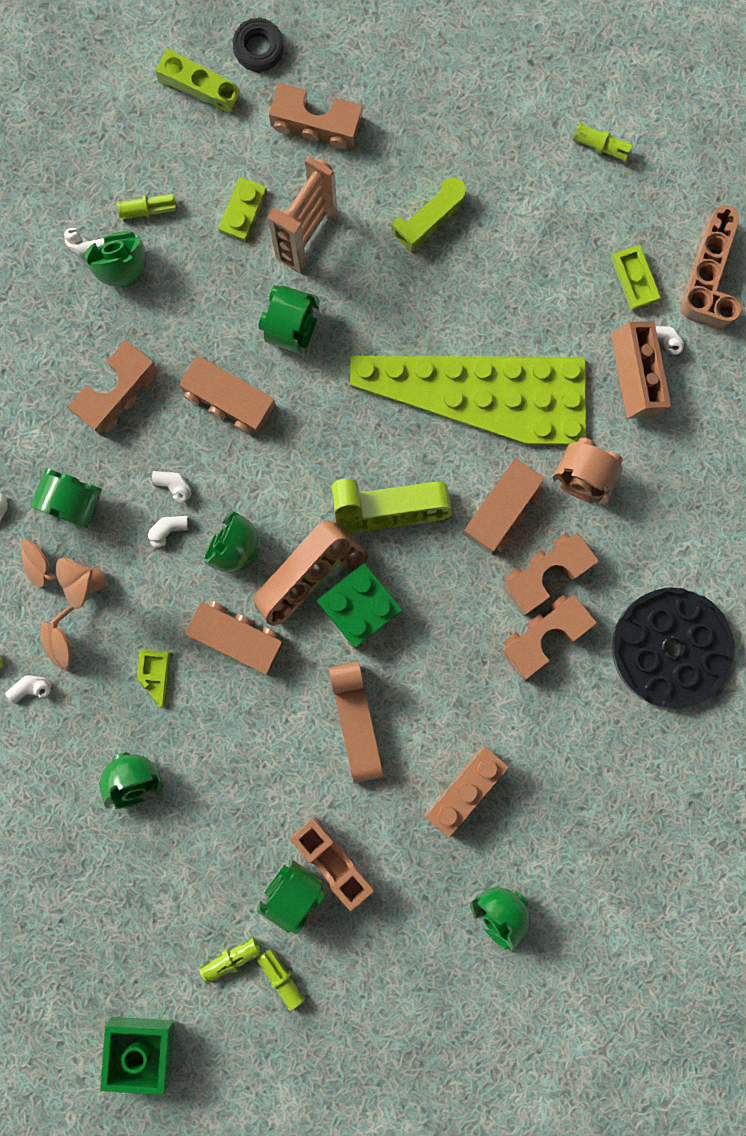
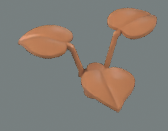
[21,539,106,672]

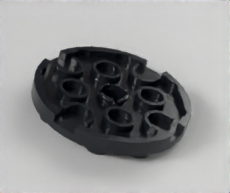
[612,587,734,708]

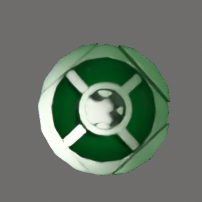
[85,231,147,288]
[204,511,260,573]
[99,752,163,809]
[470,887,530,951]

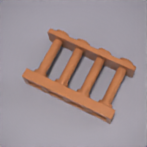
[267,156,338,274]

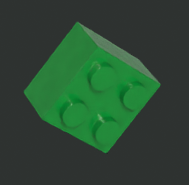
[316,563,402,649]
[100,1017,174,1095]

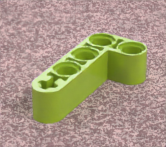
[331,479,453,533]

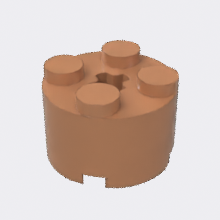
[553,438,623,505]

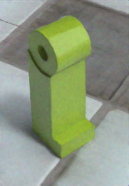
[155,48,241,113]
[391,177,466,252]

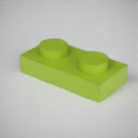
[218,177,267,242]
[611,244,661,311]

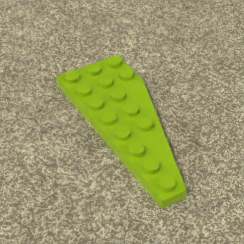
[350,356,586,445]

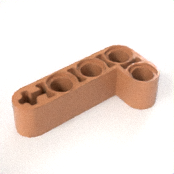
[680,205,741,329]
[253,520,368,626]
[328,661,383,784]

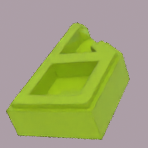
[137,649,171,707]

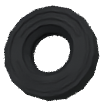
[232,18,284,72]

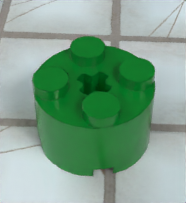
[259,285,319,354]
[31,468,103,528]
[256,859,325,935]

